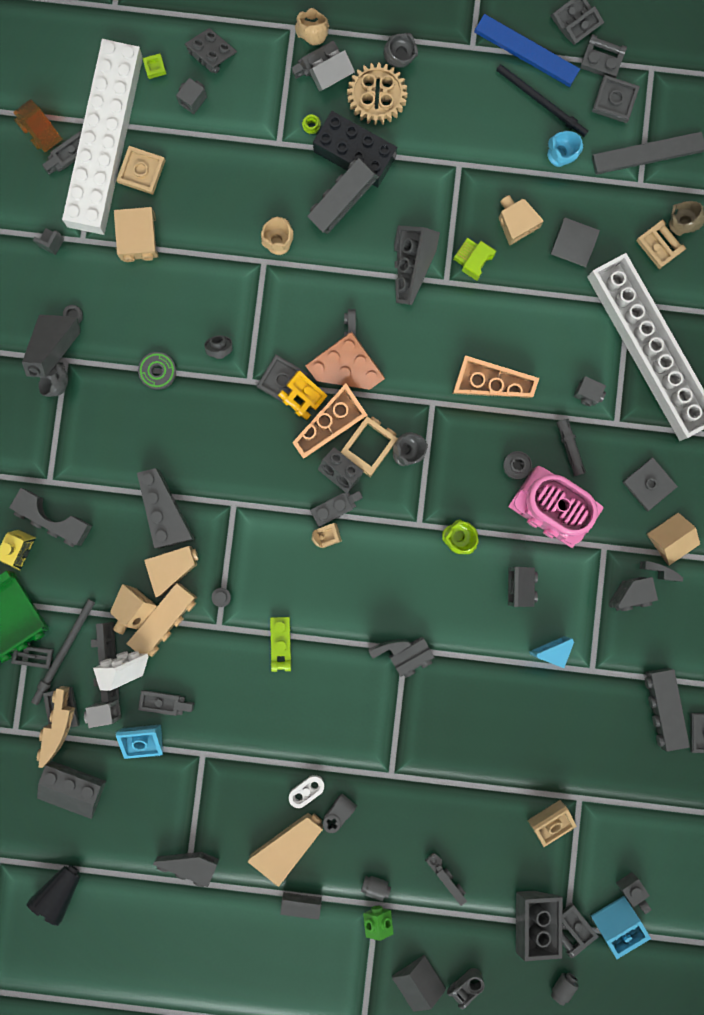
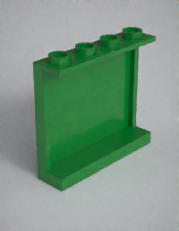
[0,571,49,663]

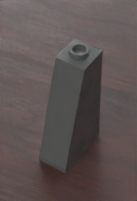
[22,315,81,378]

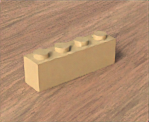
[127,583,197,657]

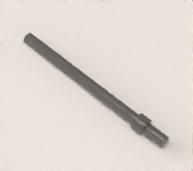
[31,599,95,705]

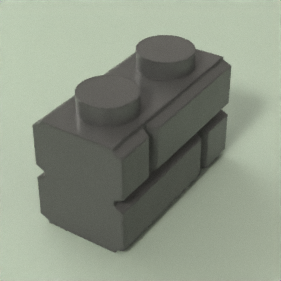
[389,637,435,678]

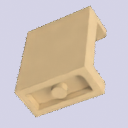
[114,207,158,262]

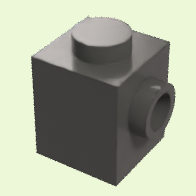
[176,78,207,114]
[573,376,606,406]

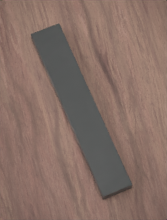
[592,132,704,175]

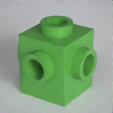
[363,906,393,941]

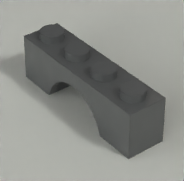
[9,488,92,547]

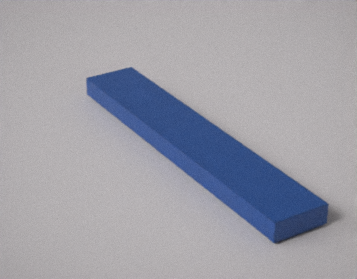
[474,14,580,87]

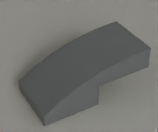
[640,561,683,582]

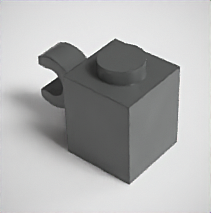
[616,872,651,914]

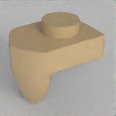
[311,523,342,548]

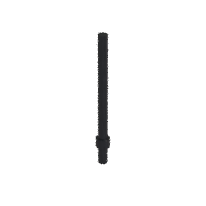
[496,64,589,137]

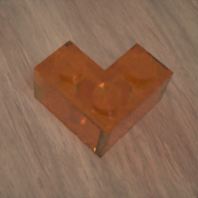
[13,99,63,152]

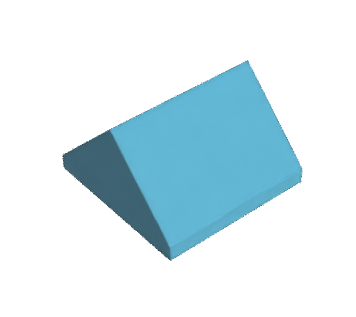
[529,636,574,668]
[116,725,163,759]

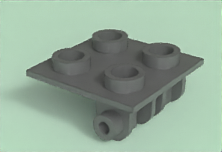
[185,28,237,74]

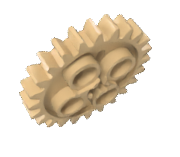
[347,62,408,125]

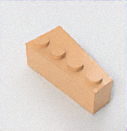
[452,356,539,398]
[292,383,367,459]

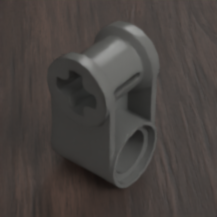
[323,793,357,833]
[447,968,484,1009]

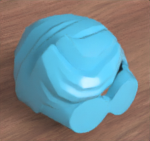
[547,131,583,167]

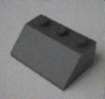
[37,761,106,819]
[516,891,563,961]

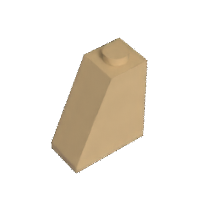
[144,546,199,597]

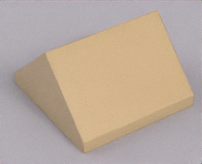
[646,513,700,566]
[527,800,577,847]

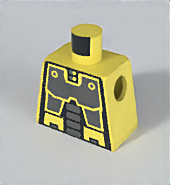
[0,530,36,571]

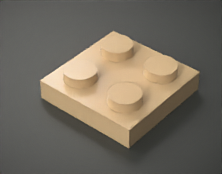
[116,146,166,195]

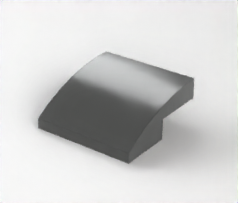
[550,0,604,45]
[550,217,600,267]
[368,639,411,659]

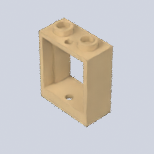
[341,416,398,478]

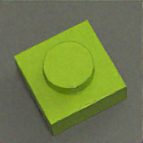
[142,53,166,79]

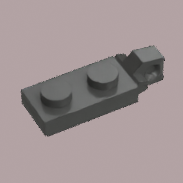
[292,40,341,79]
[42,131,81,175]
[310,491,363,527]
[138,690,195,716]
[425,852,467,906]

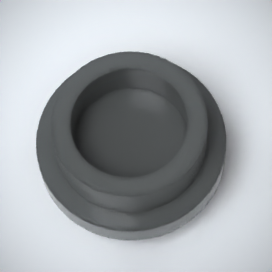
[211,588,231,607]

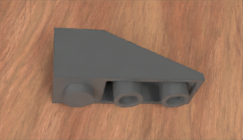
[153,852,219,887]

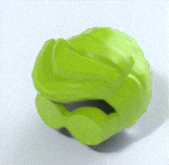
[442,519,479,554]

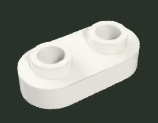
[289,775,324,808]

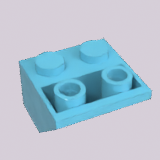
[591,896,651,959]

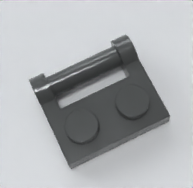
[580,34,627,78]
[562,903,599,958]

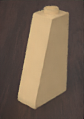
[248,813,323,887]

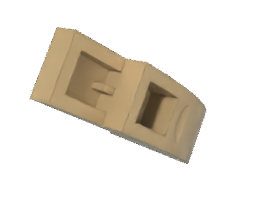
[37,686,75,768]

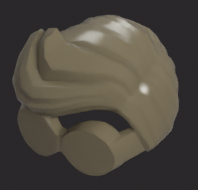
[669,201,704,236]

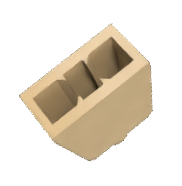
[499,195,544,245]
[110,584,157,635]

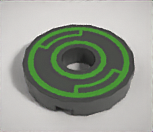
[138,352,176,390]

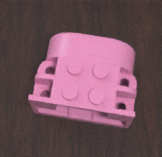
[508,466,604,548]

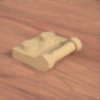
[636,220,686,269]

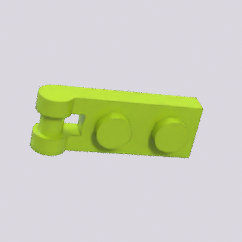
[270,617,291,672]

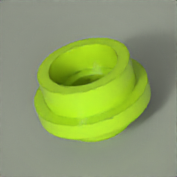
[302,114,321,134]

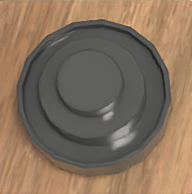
[204,335,233,359]
[503,451,532,480]

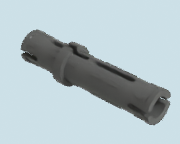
[556,419,586,476]

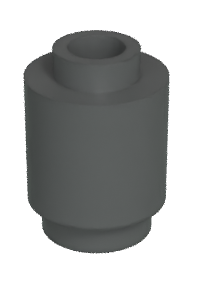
[361,876,391,902]
[551,973,579,1006]

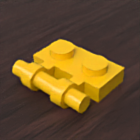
[278,371,328,420]

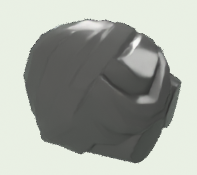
[383,33,418,68]
[39,362,68,397]
[393,432,428,466]

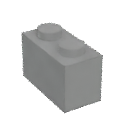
[309,50,355,91]
[84,699,121,728]

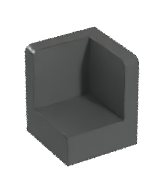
[33,228,64,255]

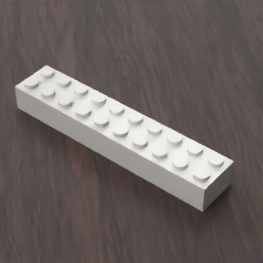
[62,39,143,235]
[587,253,704,441]

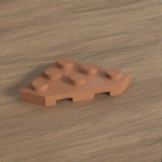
[306,331,385,390]

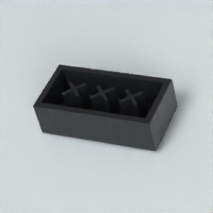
[313,111,397,188]

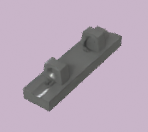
[91,622,119,702]

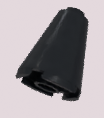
[26,865,80,926]

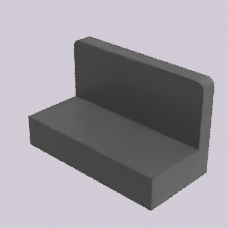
[280,892,322,920]

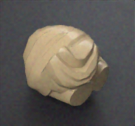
[295,8,329,45]
[261,216,293,255]

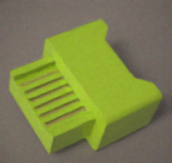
[453,238,496,281]

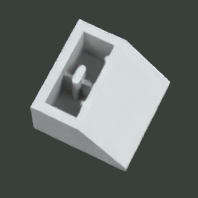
[93,651,148,691]

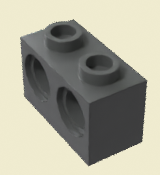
[318,448,364,493]

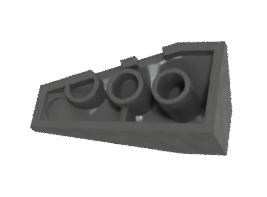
[394,226,440,305]

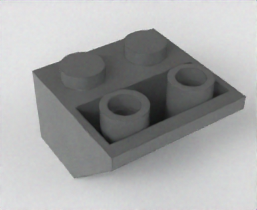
[608,577,658,611]

